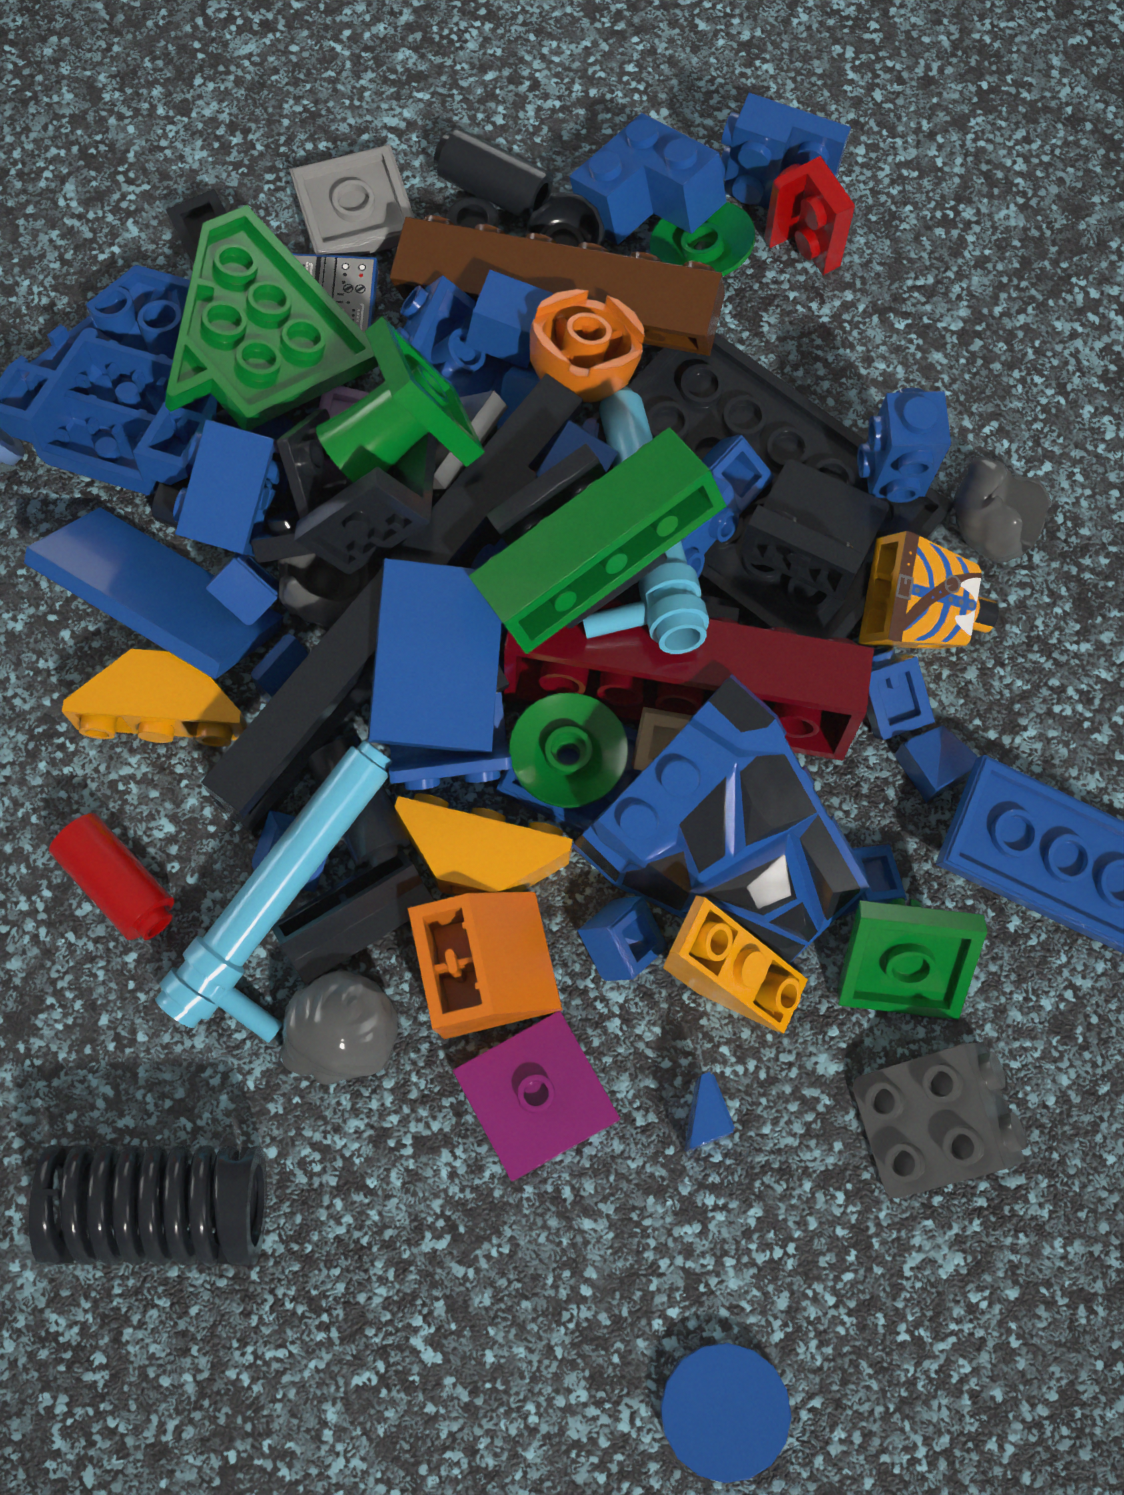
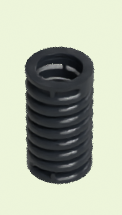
[29,1144,267,1266]

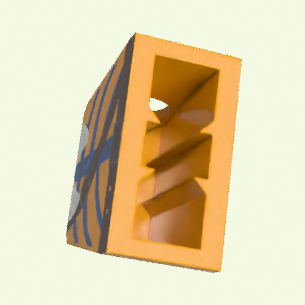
[858,531,999,649]

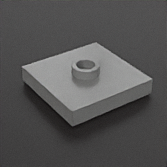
[289,144,415,257]

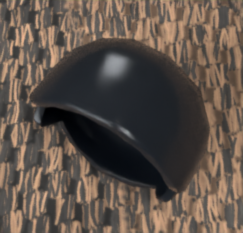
[525,192,606,247]

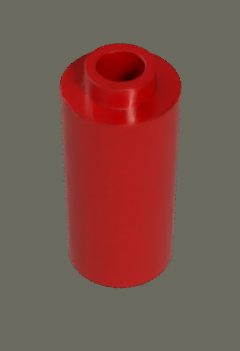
[49,813,174,940]

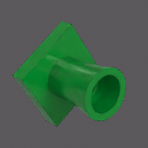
[316,316,485,483]

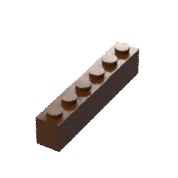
[389,215,725,356]

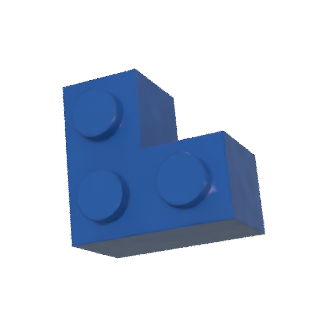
[569,113,727,245]
[173,419,290,556]

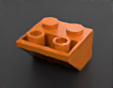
[408,892,563,1039]

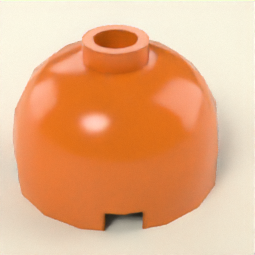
[530,289,644,403]

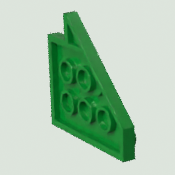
[165,205,379,431]

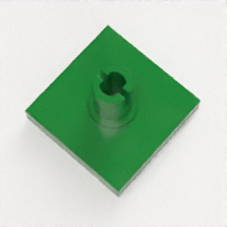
[837,898,987,1020]

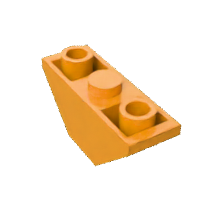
[62,649,248,747]
[395,793,573,896]
[663,896,808,1033]

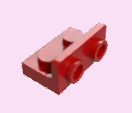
[764,156,855,275]

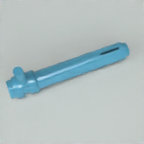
[583,386,709,654]
[155,739,392,1043]

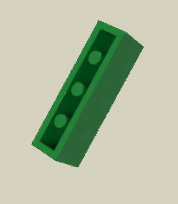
[469,427,727,655]

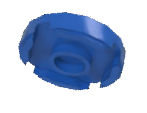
[660,1342,792,1483]

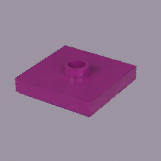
[452,1011,620,1182]

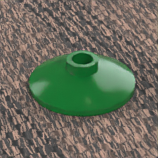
[650,202,756,277]
[509,693,628,808]

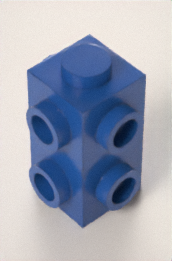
[857,387,951,503]

